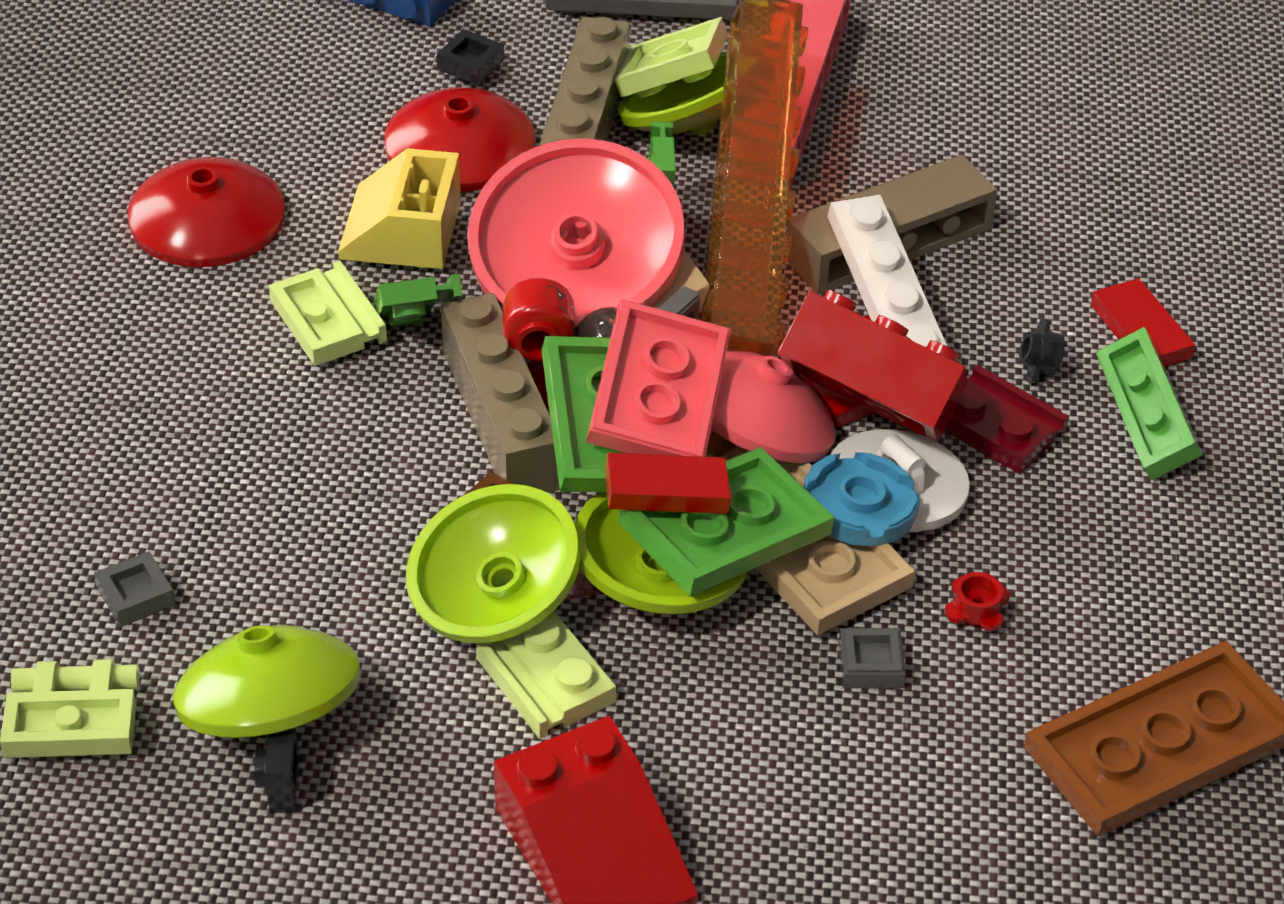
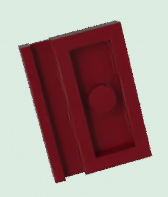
[944,365,1069,475]

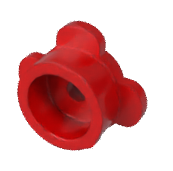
[944,572,1010,631]

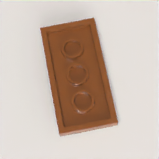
[1024,640,1284,837]

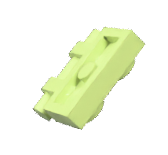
[0,659,140,758]

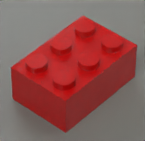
[778,290,968,443]

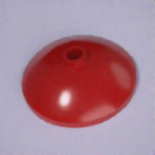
[384,87,535,192]
[128,157,285,267]

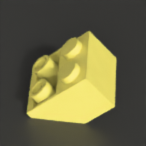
[338,148,461,269]

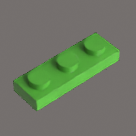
[1095,327,1203,480]

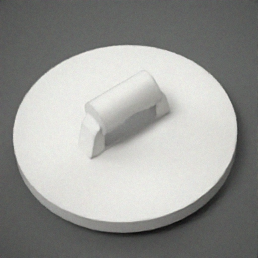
[831,429,970,532]

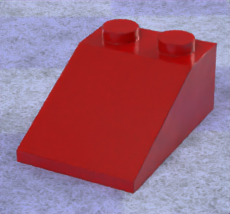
[494,715,698,904]

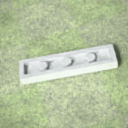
[827,195,947,347]

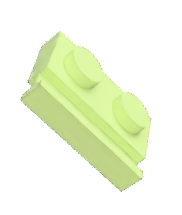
[269,261,387,366]
[476,611,616,739]

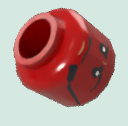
[502,278,575,361]

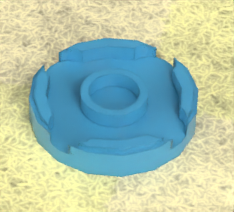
[803,452,920,546]

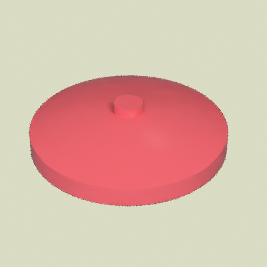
[467,139,685,336]

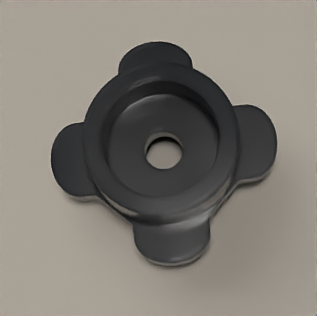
[1019,318,1065,383]

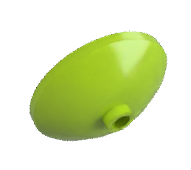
[617,50,761,135]
[406,484,582,643]
[575,492,748,615]
[173,625,361,737]

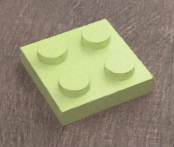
[614,17,728,98]

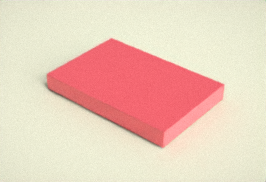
[586,299,731,457]

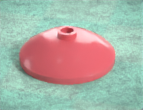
[711,351,836,463]

